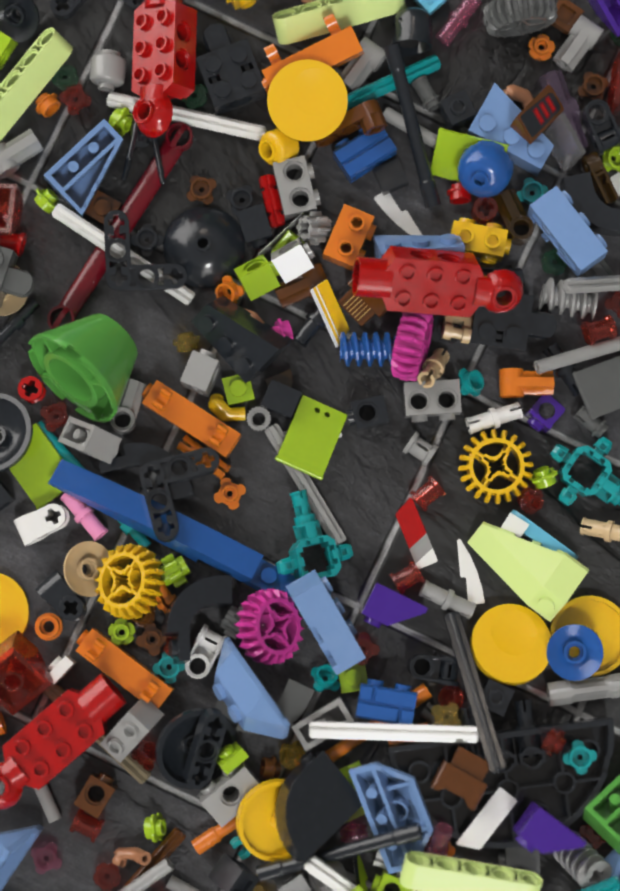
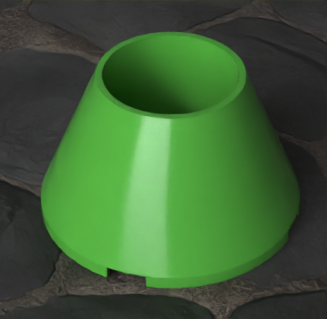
[28,313,138,423]

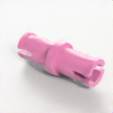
[60,493,108,541]

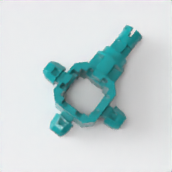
[550,437,620,506]
[276,489,353,596]

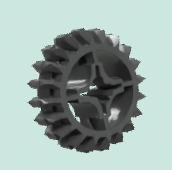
[483,0,558,38]

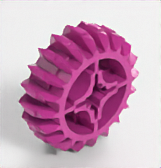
[391,312,434,382]
[234,588,305,665]

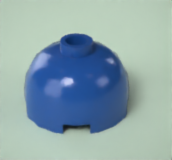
[458,140,514,198]

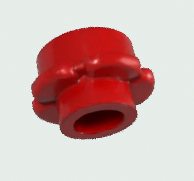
[447,183,471,205]

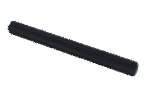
[444,612,506,774]

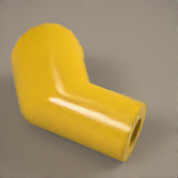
[208,393,246,422]

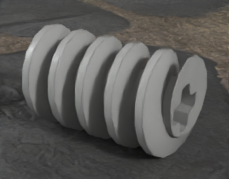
[538,277,598,321]
[553,830,612,888]

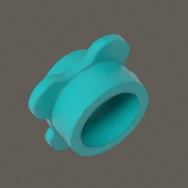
[517,177,548,205]
[458,368,484,397]
[152,650,185,684]
[310,664,340,692]
[562,740,597,775]

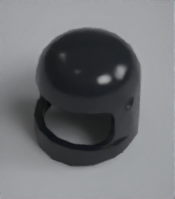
[392,7,433,57]

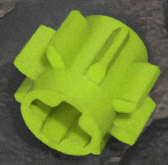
[159,553,191,588]

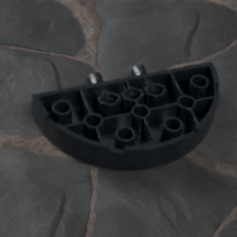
[387,699,614,849]

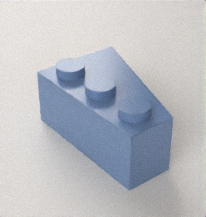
[467,83,554,176]
[44,119,123,218]
[527,186,608,277]
[373,234,465,258]
[285,569,366,675]

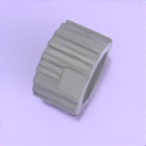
[247,406,271,432]

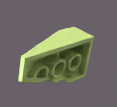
[467,521,589,622]

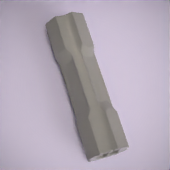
[546,673,620,707]

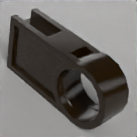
[581,151,619,206]

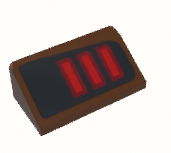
[510,84,565,144]

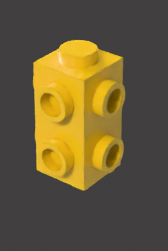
[450,218,512,264]

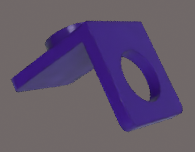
[525,395,565,433]

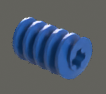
[340,332,395,367]

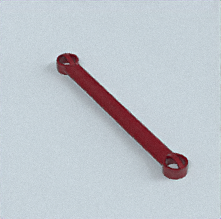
[47,122,193,329]

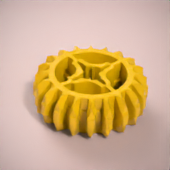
[458,429,533,504]
[94,543,166,620]

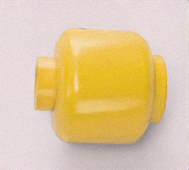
[259,128,300,165]

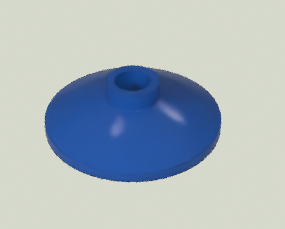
[547,624,603,681]

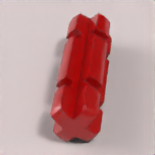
[259,174,286,228]

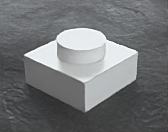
[46,655,77,684]

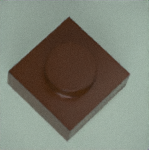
[551,0,584,36]
[84,190,123,226]

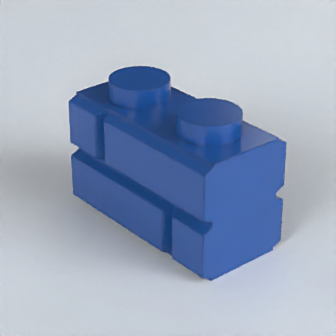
[333,128,397,184]
[355,678,417,724]

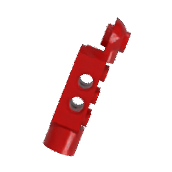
[131,0,197,138]
[352,246,523,318]
[0,673,127,810]

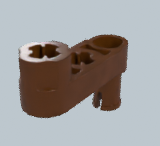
[314,99,388,148]

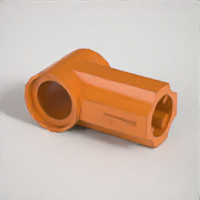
[499,368,554,398]

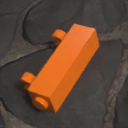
[261,13,364,94]
[142,380,242,459]
[75,628,175,709]

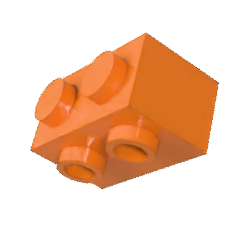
[322,204,377,271]

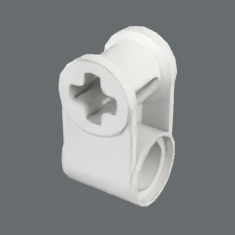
[13,504,70,547]
[185,624,229,679]

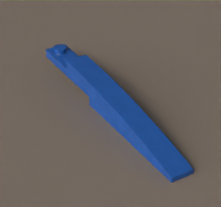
[48,459,296,606]

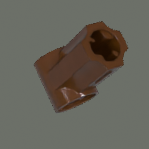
[274,263,332,309]

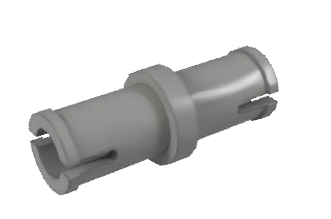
[418,580,476,620]

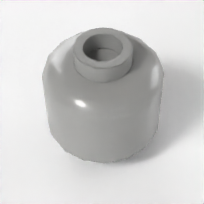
[89,49,127,92]

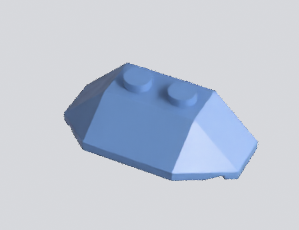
[212,637,290,739]
[349,762,434,874]
[0,824,44,891]

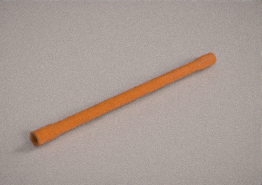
[191,683,433,855]

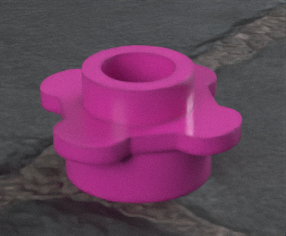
[272,318,293,339]

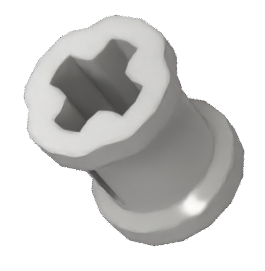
[402,431,439,467]

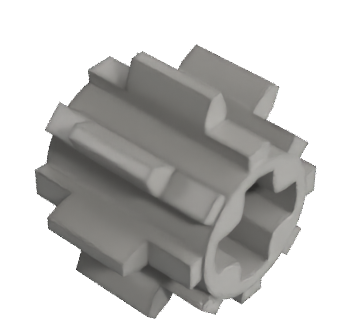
[296,211,333,245]

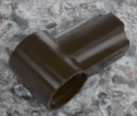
[492,188,534,246]

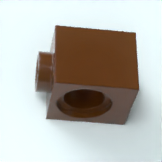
[74,771,118,819]

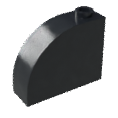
[275,750,362,861]

